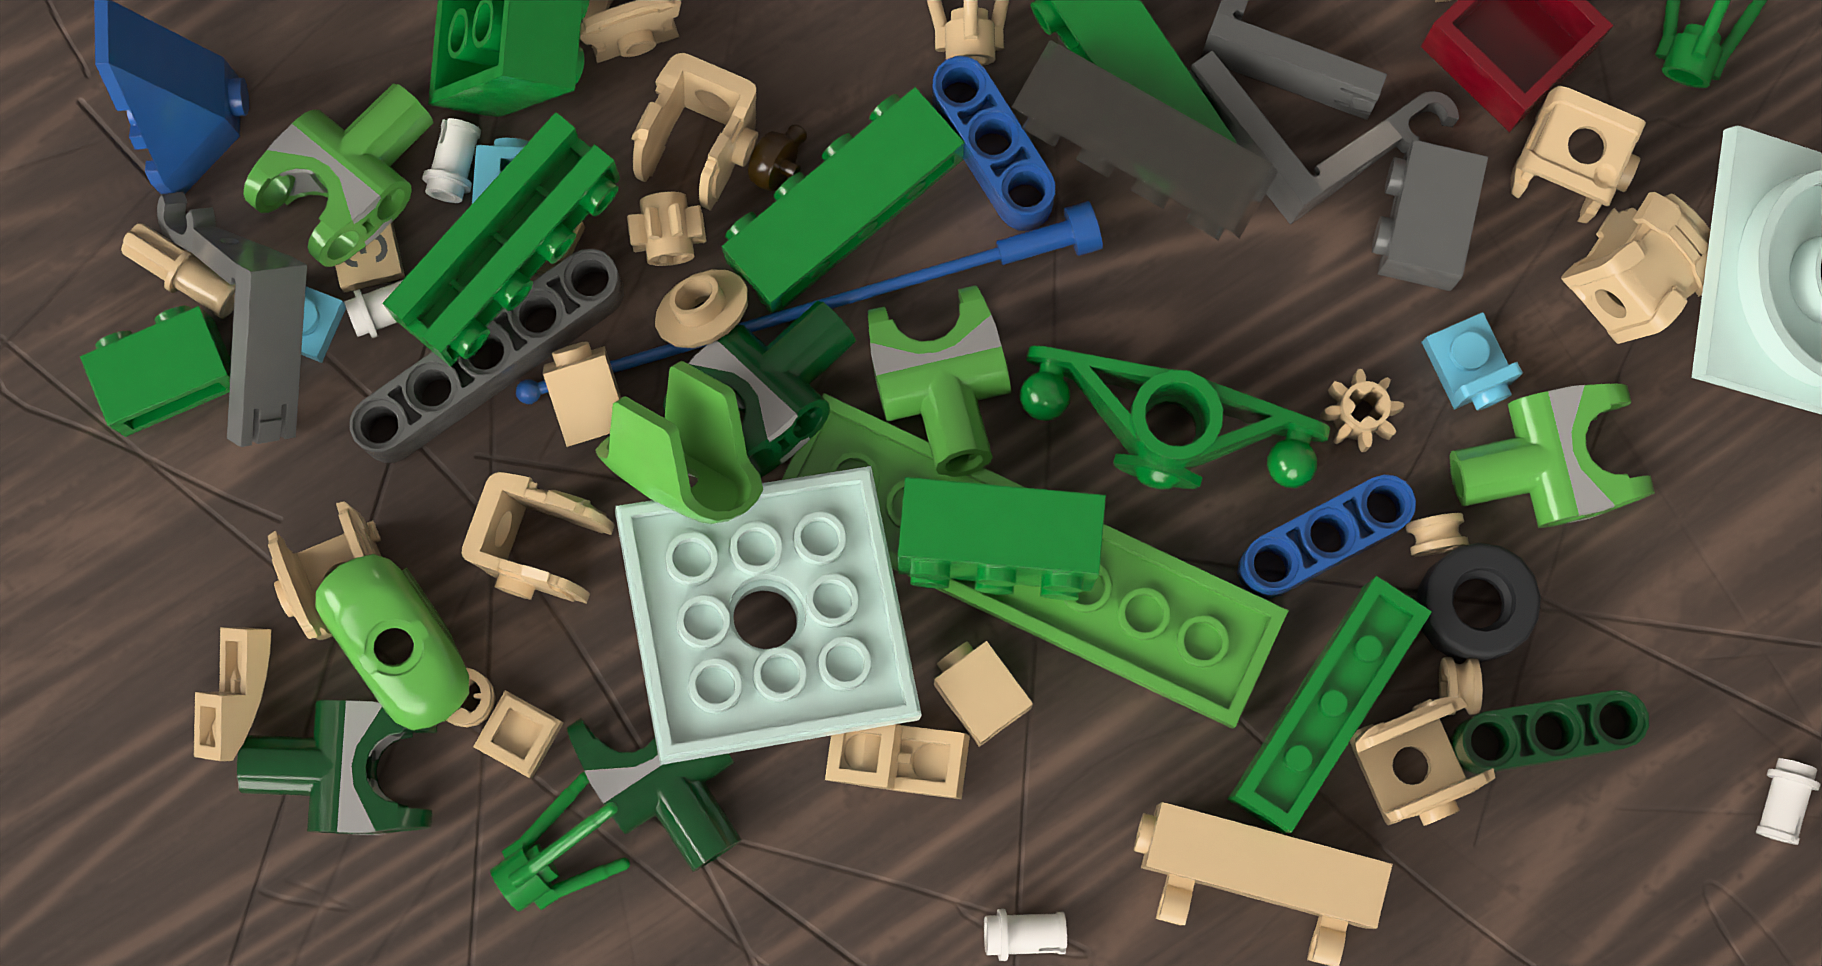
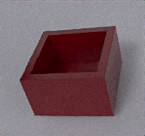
[1421,0,1614,133]

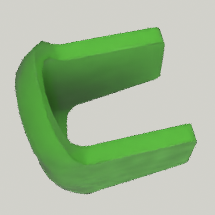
[595,361,764,524]
[315,554,469,730]

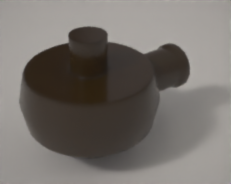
[748,125,807,191]

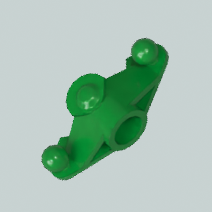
[1020,346,1331,489]

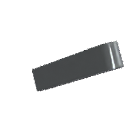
[350,249,624,463]

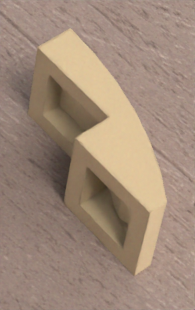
[194,627,271,761]
[825,724,970,799]

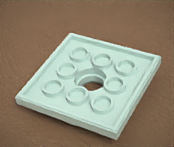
[1691,125,1822,415]
[615,466,922,765]

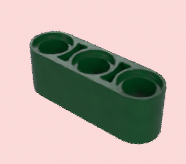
[1450,690,1649,774]

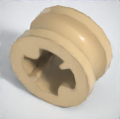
[1406,513,1469,557]
[1439,657,1483,715]
[447,668,496,728]

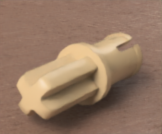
[121,223,235,319]

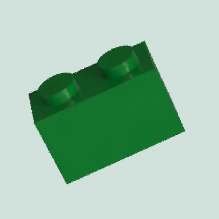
[80,305,231,437]

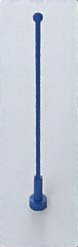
[516,201,1103,404]

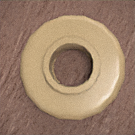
[655,269,748,348]

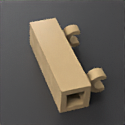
[1134,802,1392,966]

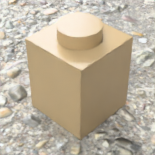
[543,342,621,447]
[934,641,1033,747]

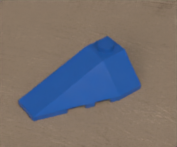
[94,0,249,194]

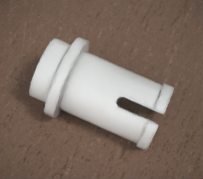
[422,118,481,203]
[344,280,403,338]
[1756,758,1820,845]
[984,909,1067,961]

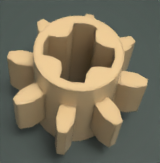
[627,192,706,266]
[1320,369,1404,452]

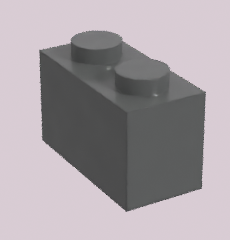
[1372,140,1488,291]

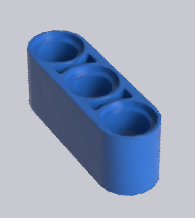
[932,56,1055,231]
[1237,475,1416,599]

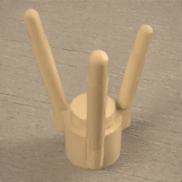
[927,0,1009,66]

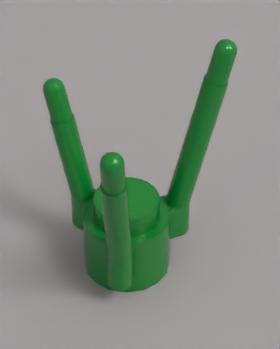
[1655,0,1767,88]
[490,772,630,912]

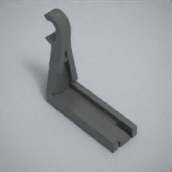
[1200,0,1387,120]
[1189,51,1459,225]
[157,192,307,447]

